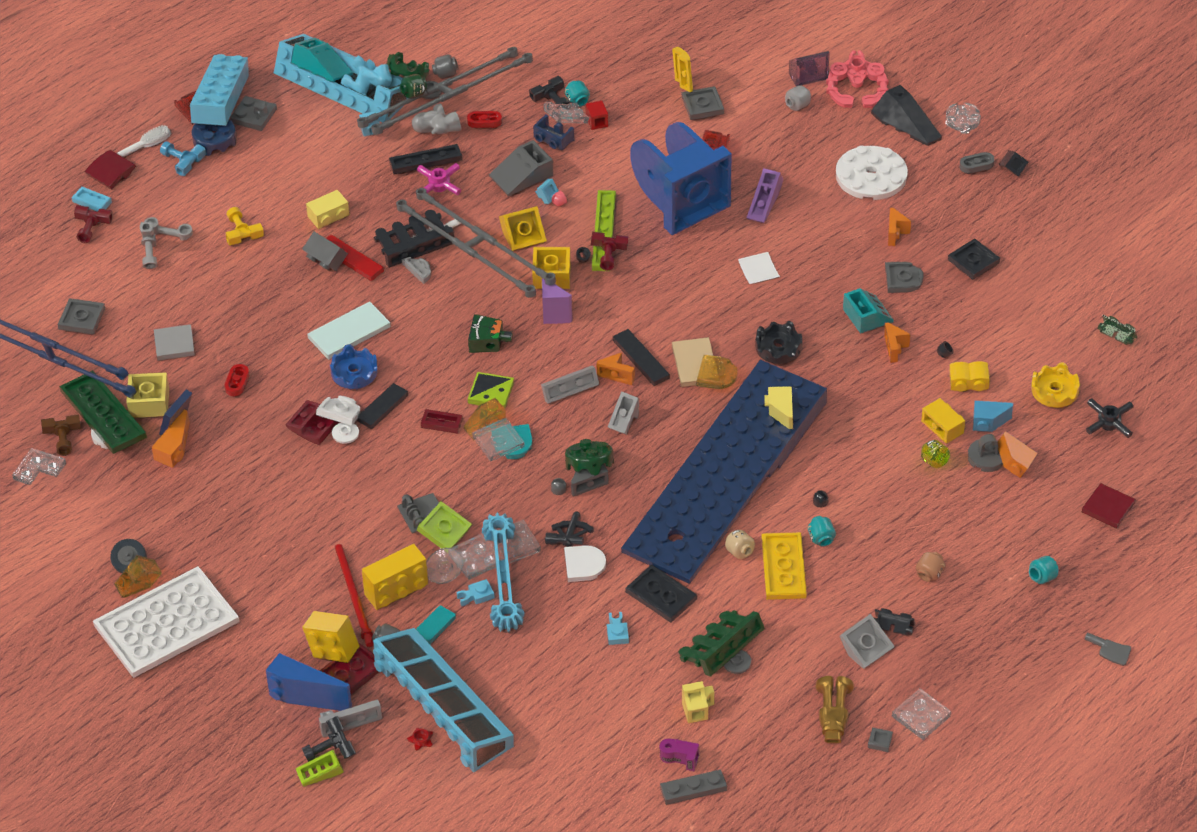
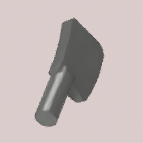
[1084,632,1131,666]

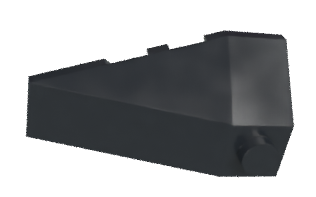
[871,85,942,146]

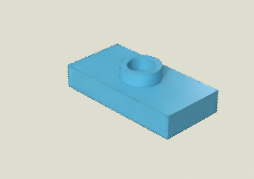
[72,187,112,211]

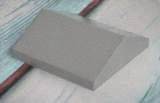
[840,614,895,669]

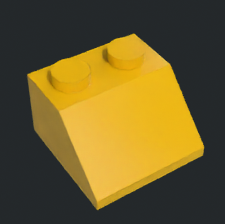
[499,206,547,250]

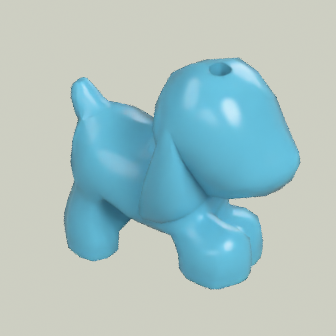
[341,55,392,96]

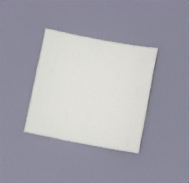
[738,252,780,284]

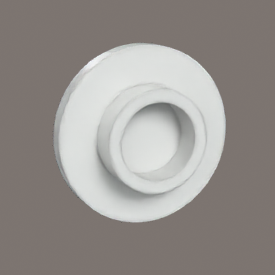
[332,423,359,444]

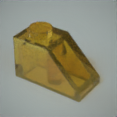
[464,398,506,440]

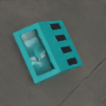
[843,288,894,334]

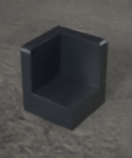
[999,150,1029,177]

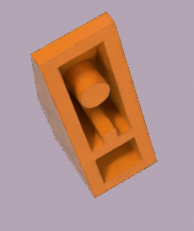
[152,409,190,468]

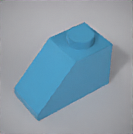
[973,401,1013,432]

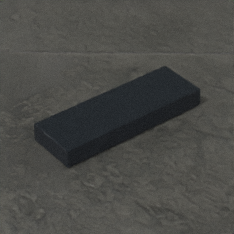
[357,383,408,429]

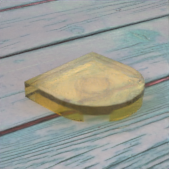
[696,355,738,389]

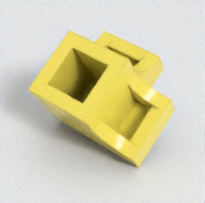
[682,681,714,723]

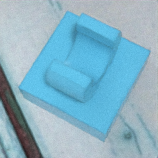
[535,179,559,204]

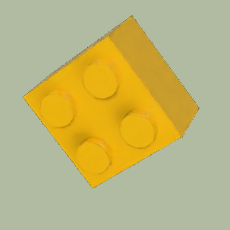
[532,247,571,289]
[302,611,359,663]

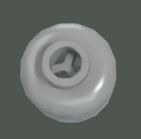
[785,86,811,111]

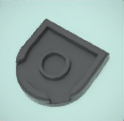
[885,262,923,293]

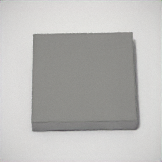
[154,324,195,361]

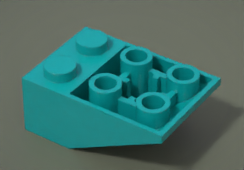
[291,37,353,82]

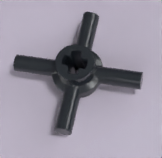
[1086,398,1134,438]

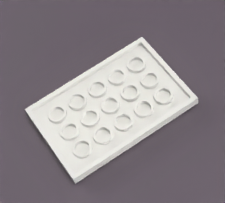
[93,566,239,678]

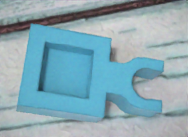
[456,579,495,606]
[607,612,629,645]

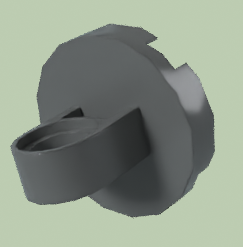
[968,434,1003,472]

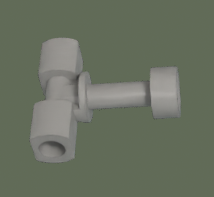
[140,221,157,269]

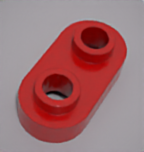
[467,111,502,128]
[224,364,249,396]

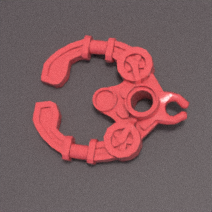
[826,50,889,108]

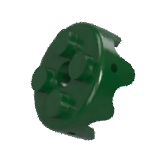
[386,52,430,80]
[565,439,614,476]

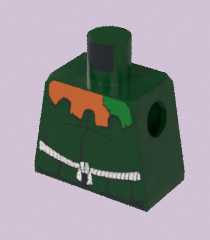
[468,314,513,353]

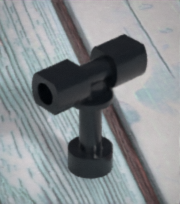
[529,75,570,113]
[302,716,356,762]

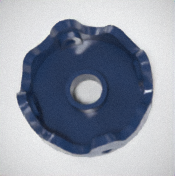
[191,119,236,156]

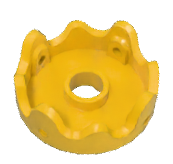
[1031,363,1080,408]

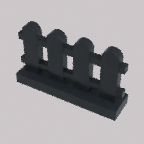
[374,210,455,268]

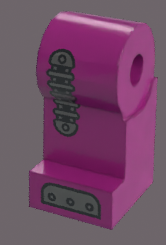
[659,738,700,771]

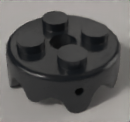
[755,321,802,364]

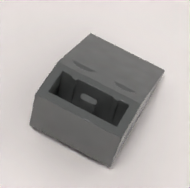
[489,140,553,196]

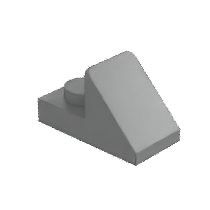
[608,391,640,435]

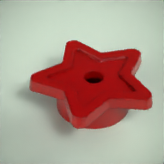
[407,728,433,751]

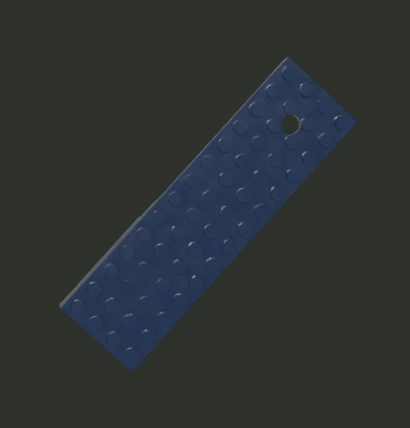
[621,359,827,584]

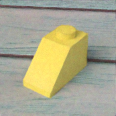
[765,387,793,429]

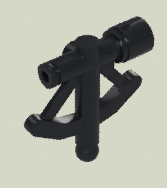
[545,511,594,547]

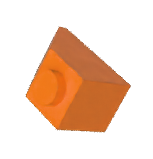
[997,431,1037,478]

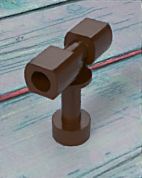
[41,414,81,456]

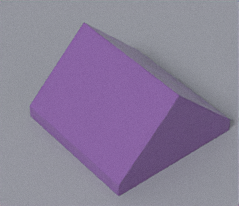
[542,279,572,324]

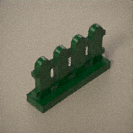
[678,610,765,677]

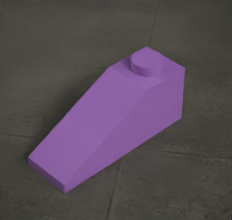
[747,168,783,223]

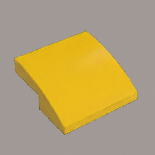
[672,47,693,92]

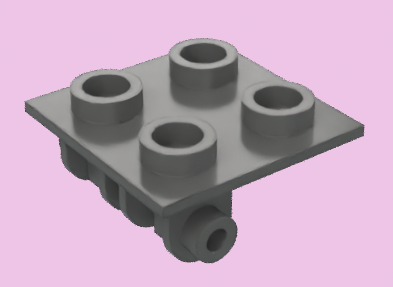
[397,493,439,534]

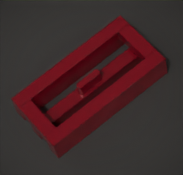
[421,409,463,434]

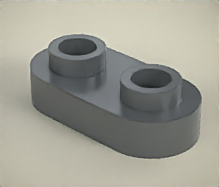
[959,152,994,174]

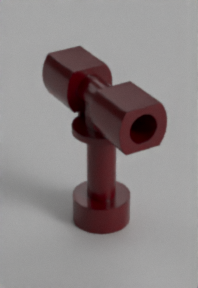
[74,205,113,243]
[590,231,628,271]

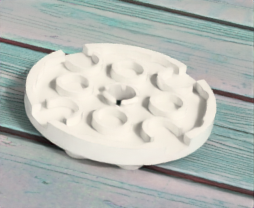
[836,146,908,200]

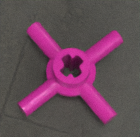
[417,163,461,195]

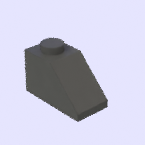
[571,463,609,497]

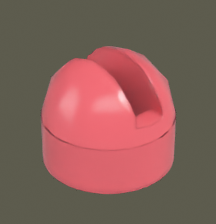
[552,191,567,206]

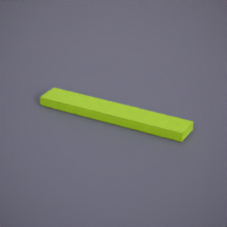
[592,190,616,271]

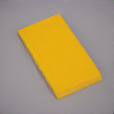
[761,532,807,600]

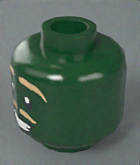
[400,74,427,99]

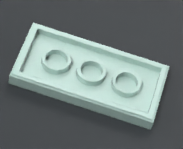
[308,301,391,360]

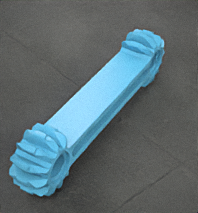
[482,512,524,633]

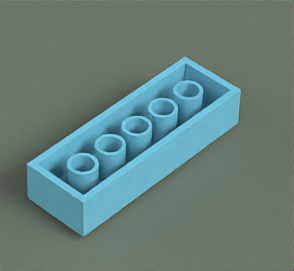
[190,54,249,126]

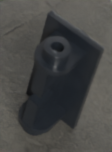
[874,608,916,636]

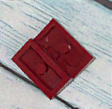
[84,150,136,190]
[285,400,339,445]

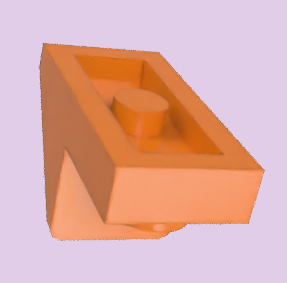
[888,208,911,246]
[884,323,910,363]
[596,353,635,385]

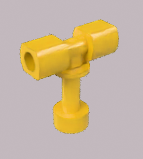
[225,207,264,246]

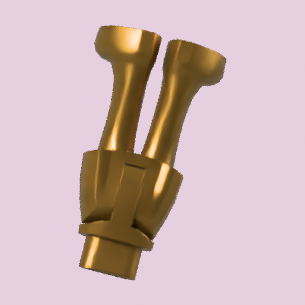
[815,676,854,743]

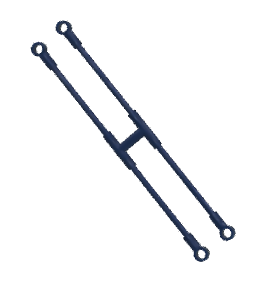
[0,319,137,398]

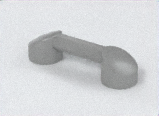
[144,217,193,241]

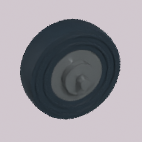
[110,539,147,575]

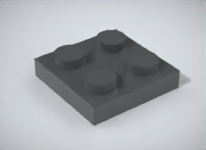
[681,86,724,120]
[57,298,105,335]

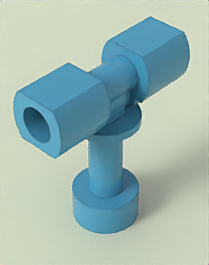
[160,141,206,176]

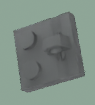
[230,96,277,131]

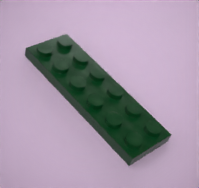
[59,370,147,454]

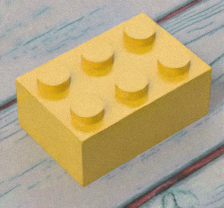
[362,544,428,610]

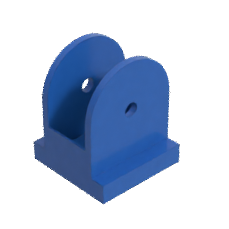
[630,122,732,235]

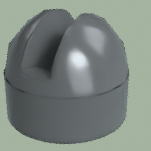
[551,478,567,495]

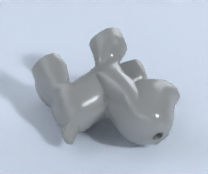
[412,103,462,134]

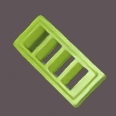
[295,750,344,787]

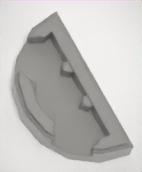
[402,257,431,284]

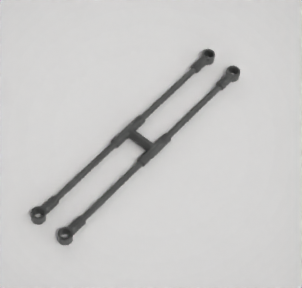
[357,47,533,135]
[396,188,556,298]

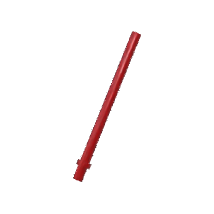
[335,544,374,647]

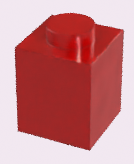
[585,100,608,130]

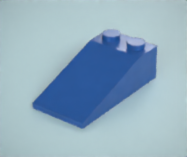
[266,653,352,711]

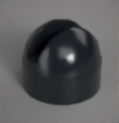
[576,247,591,263]
[937,341,954,358]
[813,490,829,508]

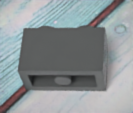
[302,231,348,271]

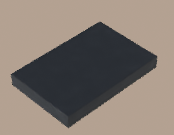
[625,564,697,623]

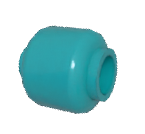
[564,80,590,107]
[807,516,836,546]
[1029,555,1059,584]

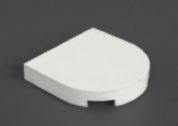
[316,396,360,426]
[564,546,606,582]

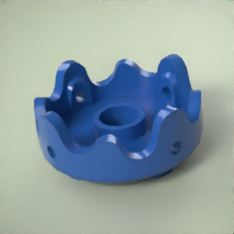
[330,344,378,389]

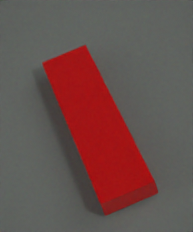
[326,234,384,281]

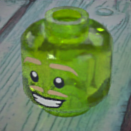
[921,440,950,468]

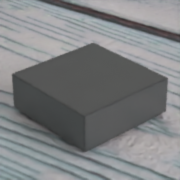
[868,727,893,752]

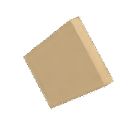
[672,337,719,387]

